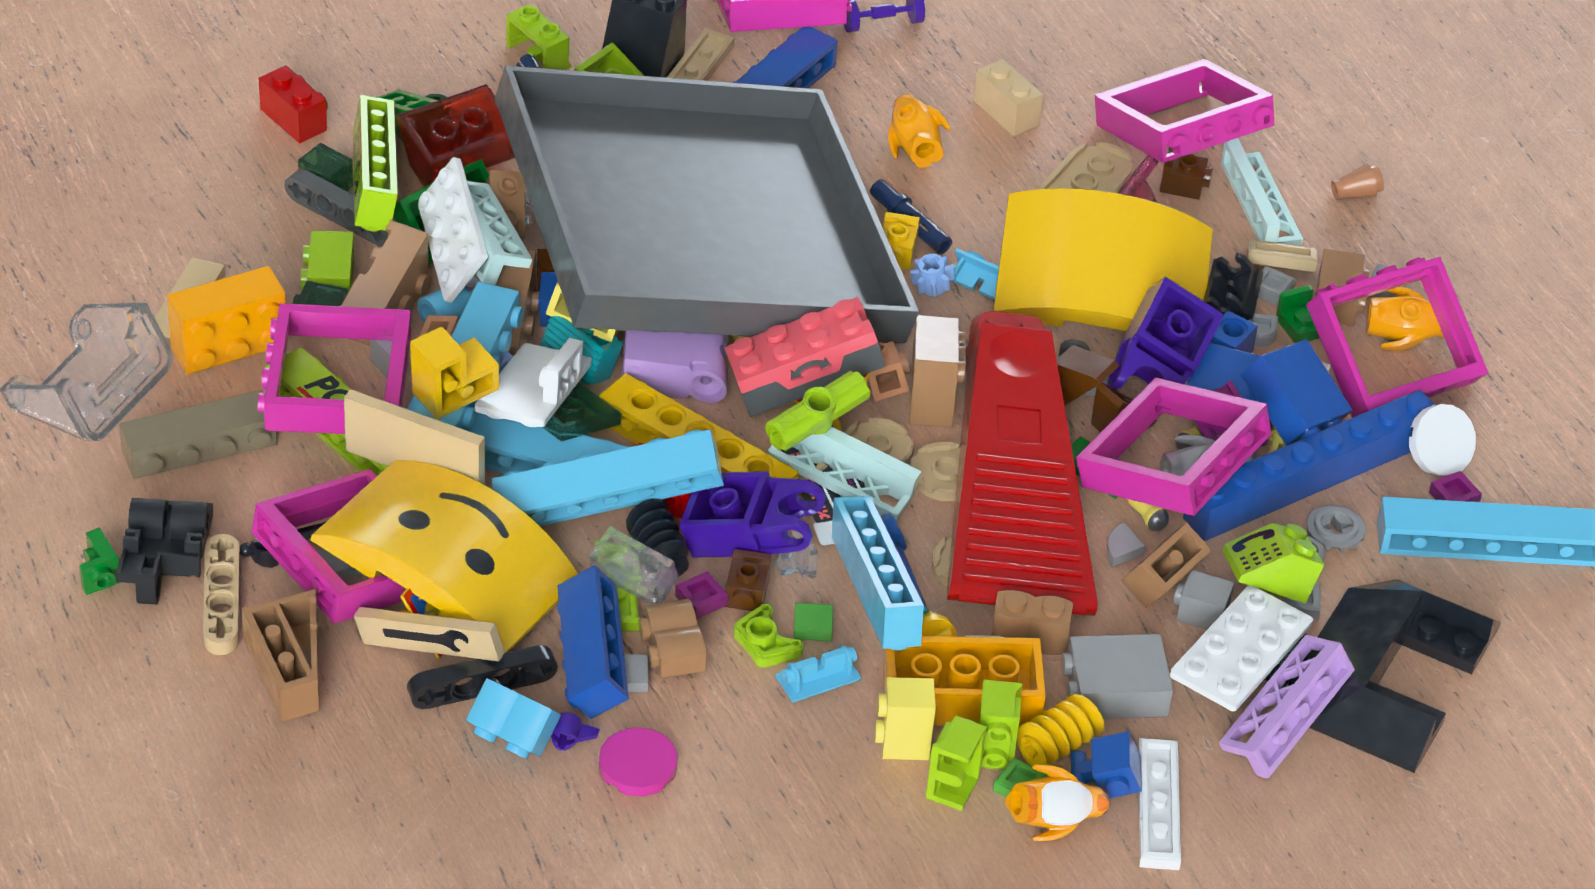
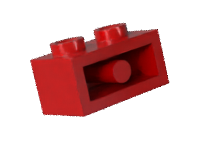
[258,65,328,144]

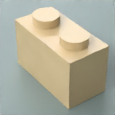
[973,59,1044,137]

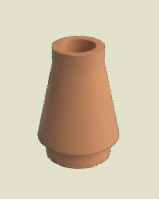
[1331,164,1384,200]

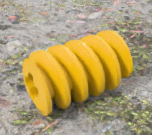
[1017,694,1104,767]

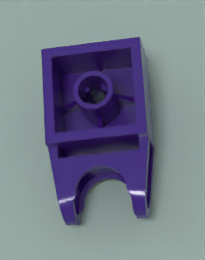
[1107,276,1224,407]
[679,471,826,558]

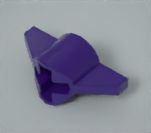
[551,712,600,751]

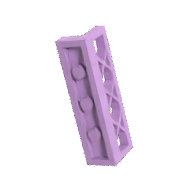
[1219,635,1355,779]

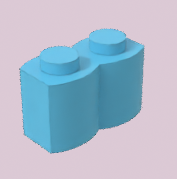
[465,678,561,759]

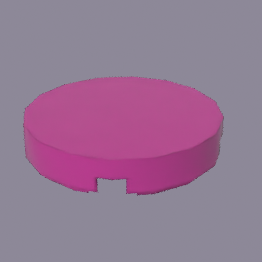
[599,728,678,796]

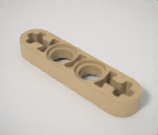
[203,534,240,655]

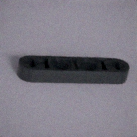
[407,645,558,709]

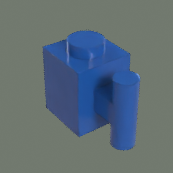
[1071,731,1142,798]

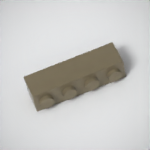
[119,390,277,479]

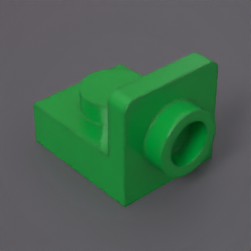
[1276,285,1320,344]
[79,527,121,595]

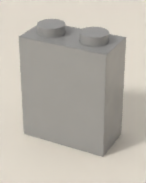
[1061,634,1173,719]

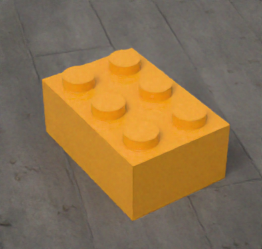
[167,266,288,375]

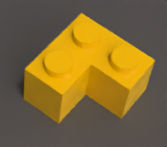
[410,326,499,420]

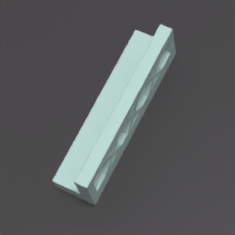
[1221,138,1303,246]
[467,181,533,286]
[767,427,922,522]

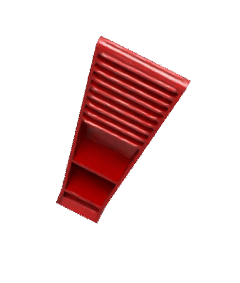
[946,311,1098,616]

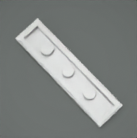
[1137,738,1181,870]

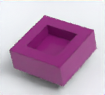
[1429,471,1482,502]
[675,571,728,619]

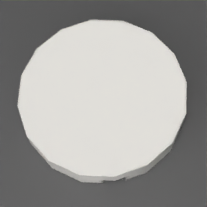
[1409,404,1476,476]

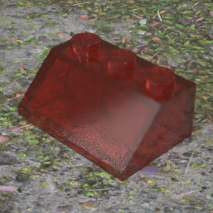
[397,84,515,186]

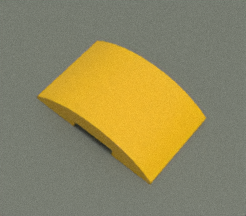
[993,188,1213,331]

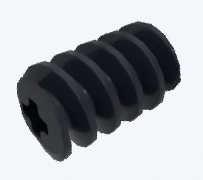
[626,499,689,582]

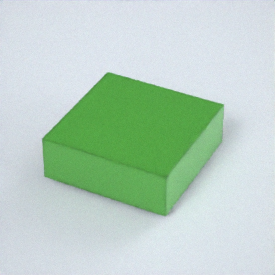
[793,603,833,642]
[993,758,1048,797]

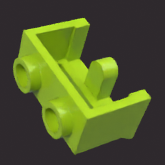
[506,4,572,70]
[979,679,1023,770]
[926,715,987,811]

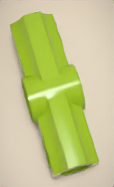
[765,371,870,451]

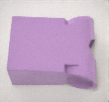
[622,330,729,403]

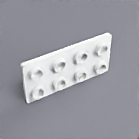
[418,157,488,303]
[475,338,592,427]
[1170,585,1313,711]

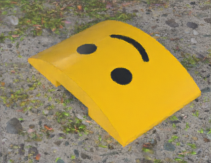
[310,460,578,653]

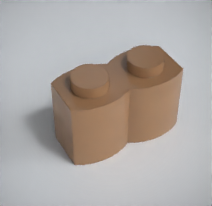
[991,590,1073,655]
[638,599,706,678]

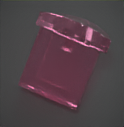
[1118,154,1159,203]

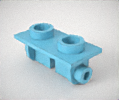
[950,248,999,300]
[775,645,861,703]

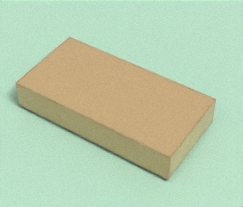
[1247,239,1317,272]

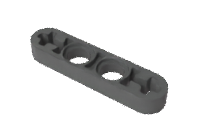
[284,169,397,247]

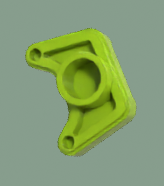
[733,604,804,667]

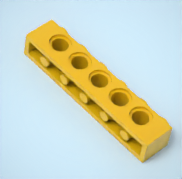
[598,373,799,479]

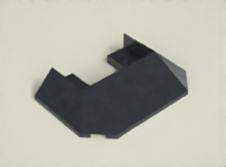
[1288,579,1501,773]

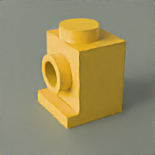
[882,212,920,270]

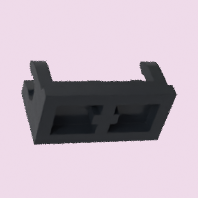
[1204,253,1263,320]

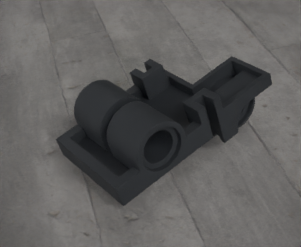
[116,498,213,605]

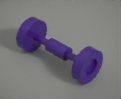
[843,0,925,32]

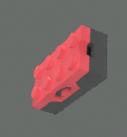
[724,297,886,417]

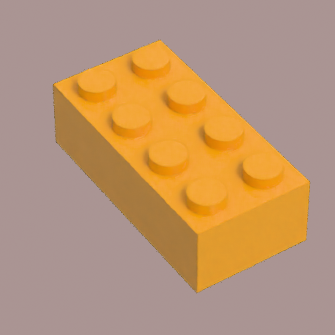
[883,636,1046,727]

